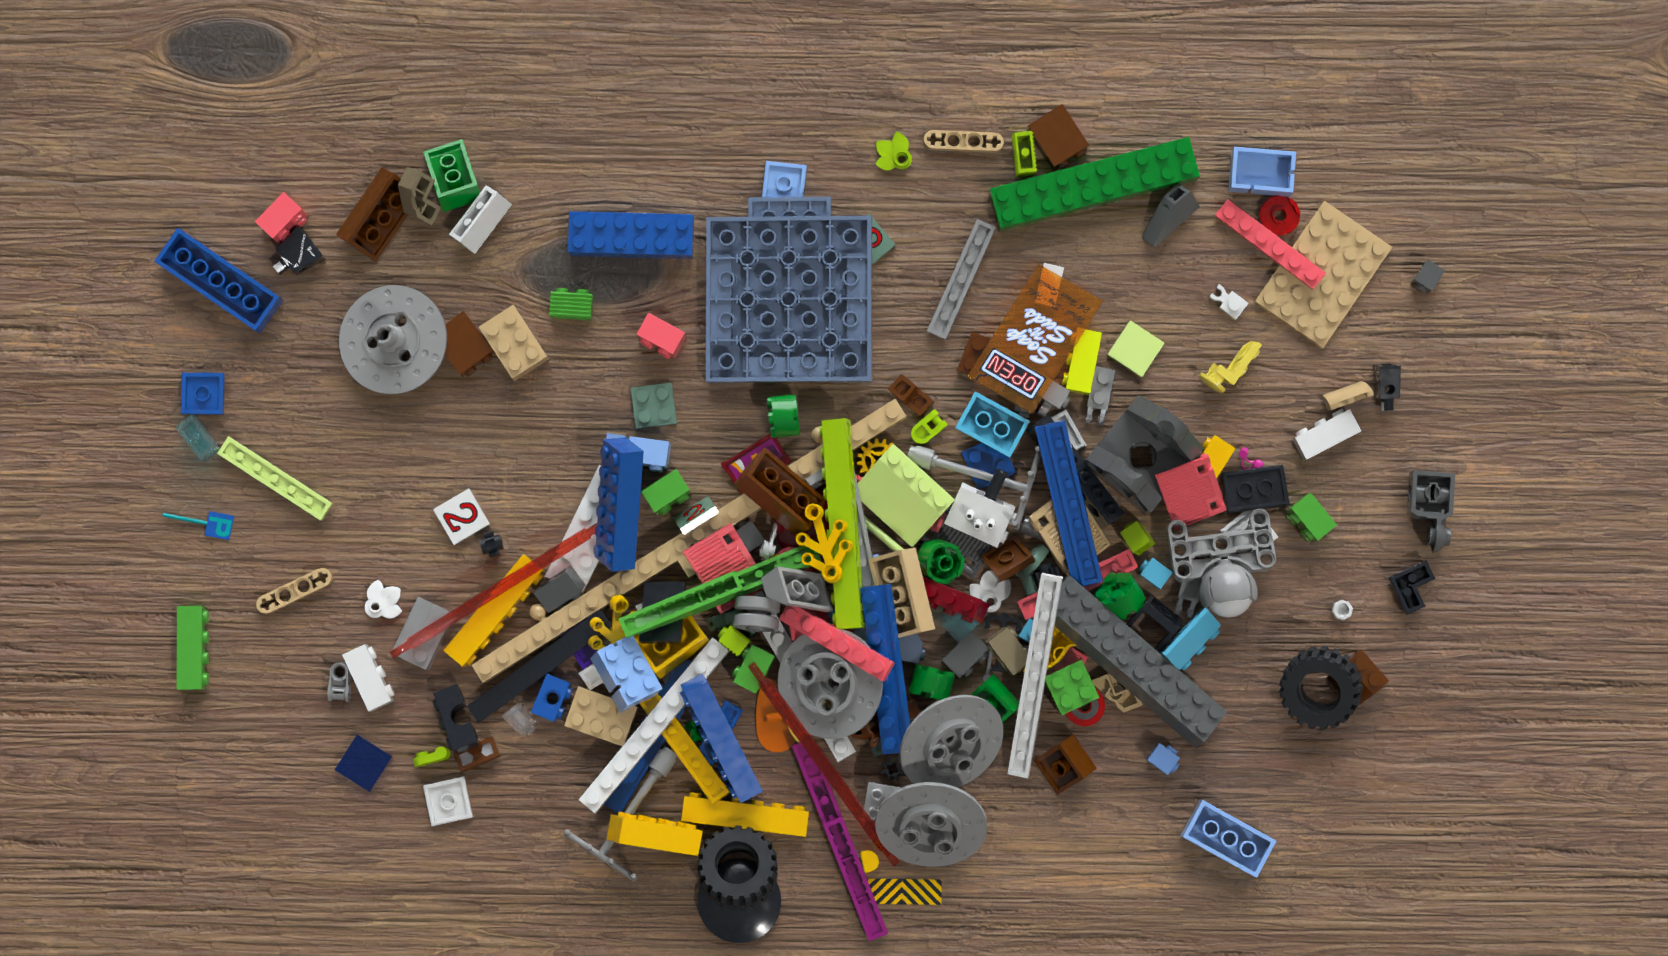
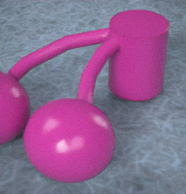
[1239,447,1263,470]

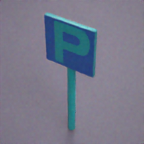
[162,511,234,540]

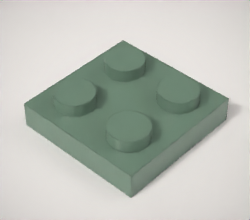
[631,383,677,429]

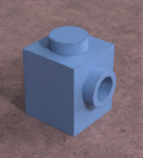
[1146,743,1180,775]

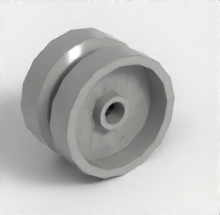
[733,596,781,632]

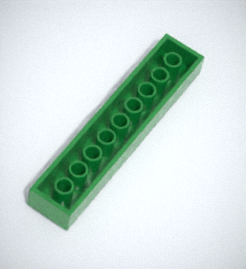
[989,137,1200,232]

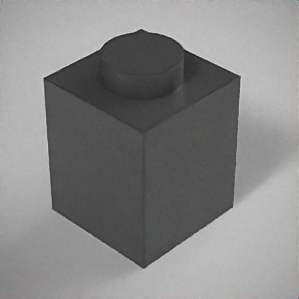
[1411,259,1445,294]

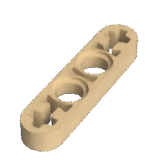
[924,130,1004,153]
[256,568,333,614]

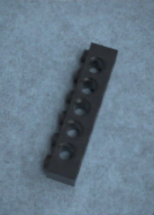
[1027,414,1125,530]

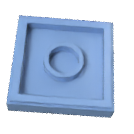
[762,161,807,197]

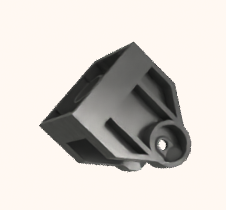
[1085,395,1203,516]

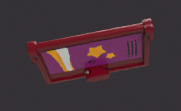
[721,432,792,494]

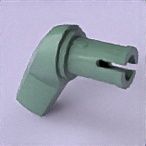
[1016,544,1049,595]
[707,609,756,638]

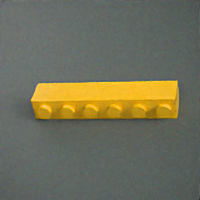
[443,554,544,667]
[681,792,809,837]

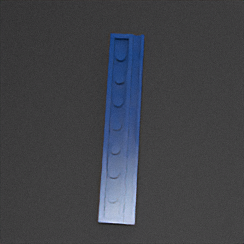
[1035,420,1103,586]
[860,584,910,754]
[604,659,692,813]

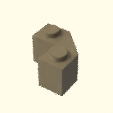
[398,167,441,225]

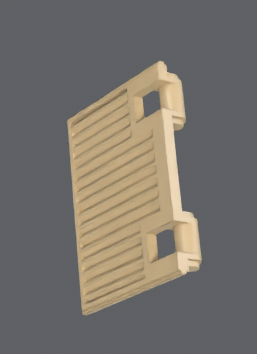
[1029,499,1110,576]

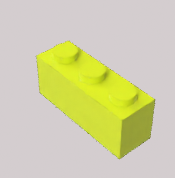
[1062,328,1102,395]

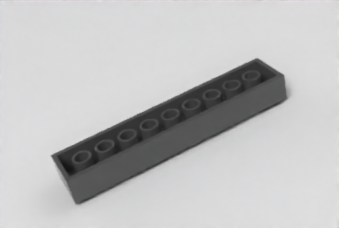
[1055,575,1227,748]

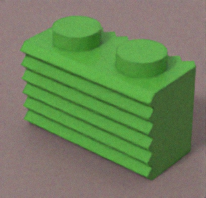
[549,288,593,321]

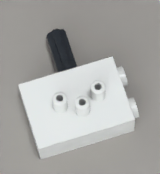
[944,469,1017,547]

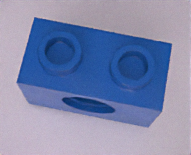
[531,674,573,722]

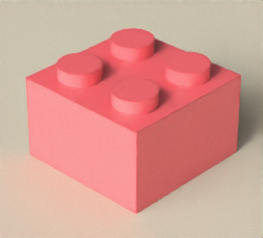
[255,192,308,245]
[636,313,687,360]

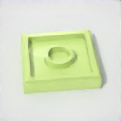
[1107,320,1164,378]

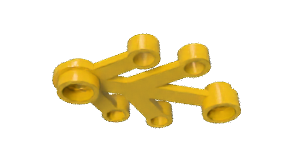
[796,504,853,583]
[588,595,639,650]

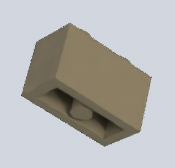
[984,627,1028,676]

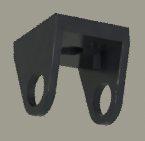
[1126,594,1183,652]

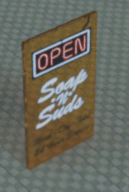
[968,264,1103,414]

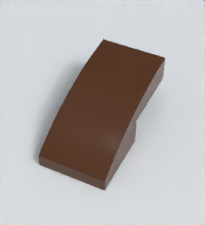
[888,374,935,418]

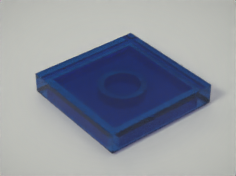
[335,734,393,792]

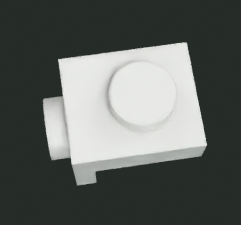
[579,664,604,690]

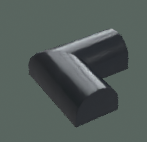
[1388,560,1435,615]

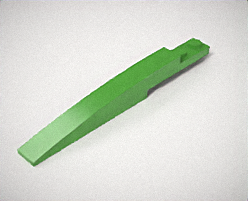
[619,546,822,638]

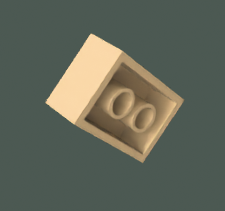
[479,305,549,381]
[564,686,639,746]

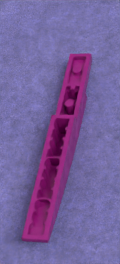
[792,738,888,941]

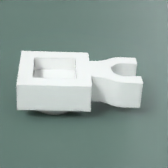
[1209,284,1248,320]

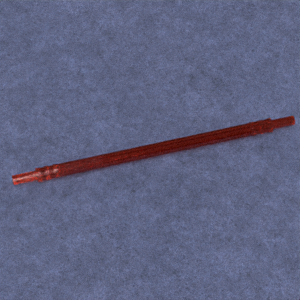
[390,523,597,659]
[748,662,900,867]

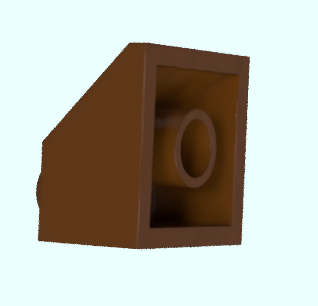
[1327,649,1389,707]
[1034,734,1097,795]

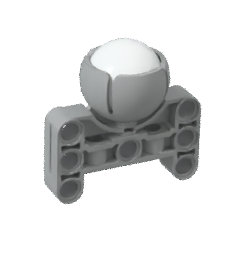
[1166,509,1276,618]

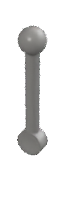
[983,650,992,682]

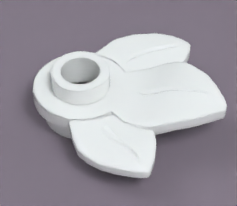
[759,522,777,561]
[970,571,1011,612]
[365,580,402,619]

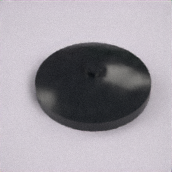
[698,859,781,943]

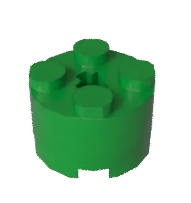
[767,395,800,438]
[917,539,965,584]
[1095,572,1145,620]
[909,664,955,700]

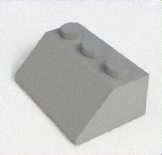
[761,566,833,613]
[391,597,456,670]

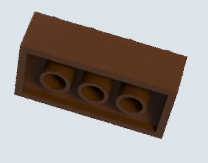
[336,167,408,262]
[734,447,826,537]

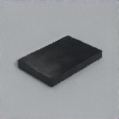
[1221,464,1290,514]
[639,582,687,644]

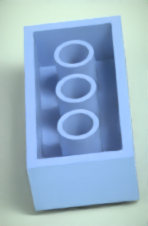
[1180,800,1276,878]

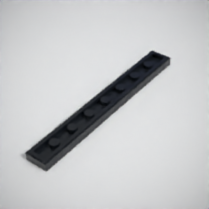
[467,609,612,723]

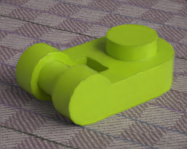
[911,409,948,444]
[412,746,451,768]

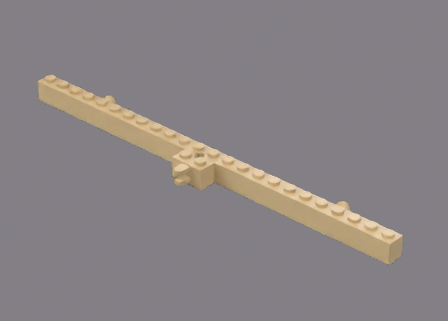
[472,399,906,683]

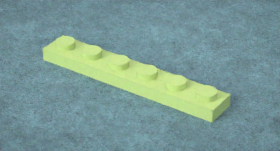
[217,436,333,521]

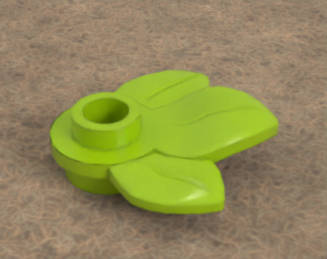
[876,131,912,171]

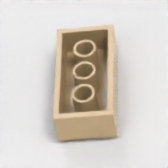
[868,548,935,638]

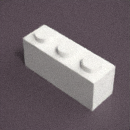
[449,185,512,254]
[1292,408,1361,461]
[342,644,395,712]

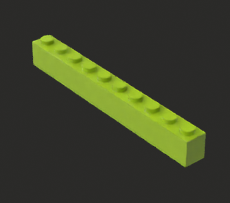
[819,418,866,630]

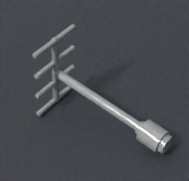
[907,445,1042,531]
[564,746,677,882]

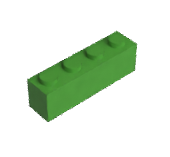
[177,606,209,690]

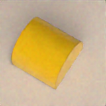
[860,850,879,873]

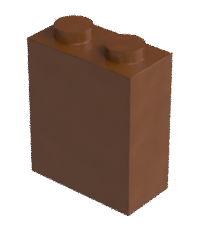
[1027,104,1089,170]
[445,311,495,377]

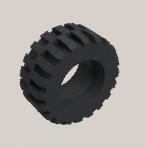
[1279,646,1363,730]
[697,825,778,910]

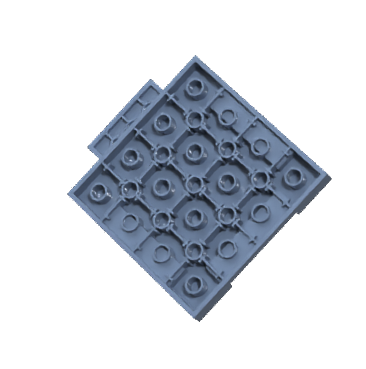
[706,197,872,383]

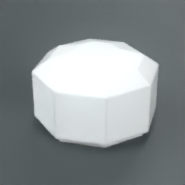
[1331,600,1353,620]

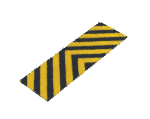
[867,879,942,905]

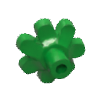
[686,720,703,742]

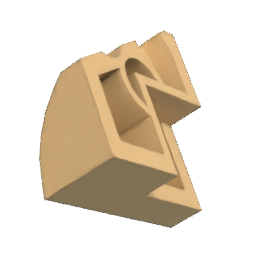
[1322,381,1374,411]
[1092,673,1144,713]

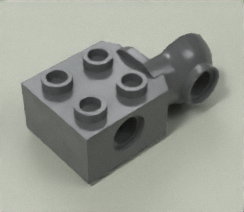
[1407,470,1455,553]

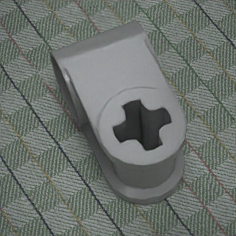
[327,662,351,702]

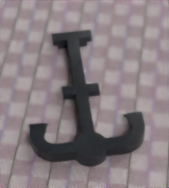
[984,613,1022,672]

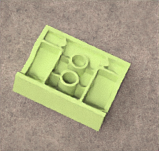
[858,444,955,547]

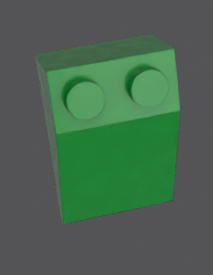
[423,139,480,212]
[971,674,1019,722]

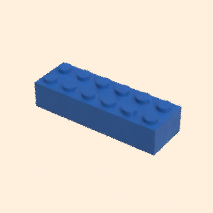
[568,211,694,259]
[154,228,284,334]
[593,437,644,572]
[679,673,763,803]

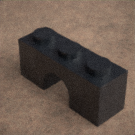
[432,684,481,754]

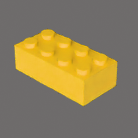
[607,812,703,856]

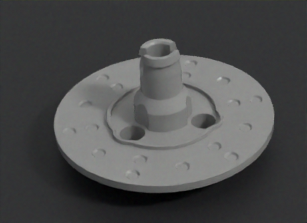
[339,285,447,394]
[778,628,883,739]
[899,695,1003,788]
[875,782,987,867]

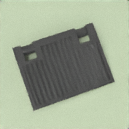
[919,495,995,579]

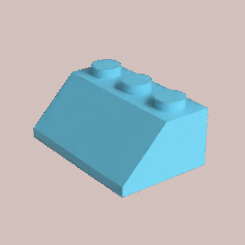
[955,392,1030,458]
[1160,607,1221,671]

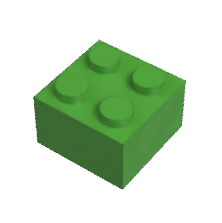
[641,469,691,516]
[1286,492,1337,543]
[732,645,775,694]
[1045,660,1100,716]

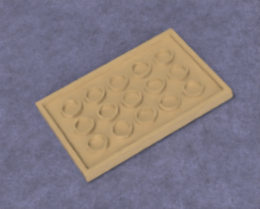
[1254,201,1392,349]

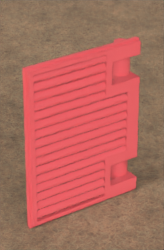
[1155,453,1227,530]
[683,523,764,614]

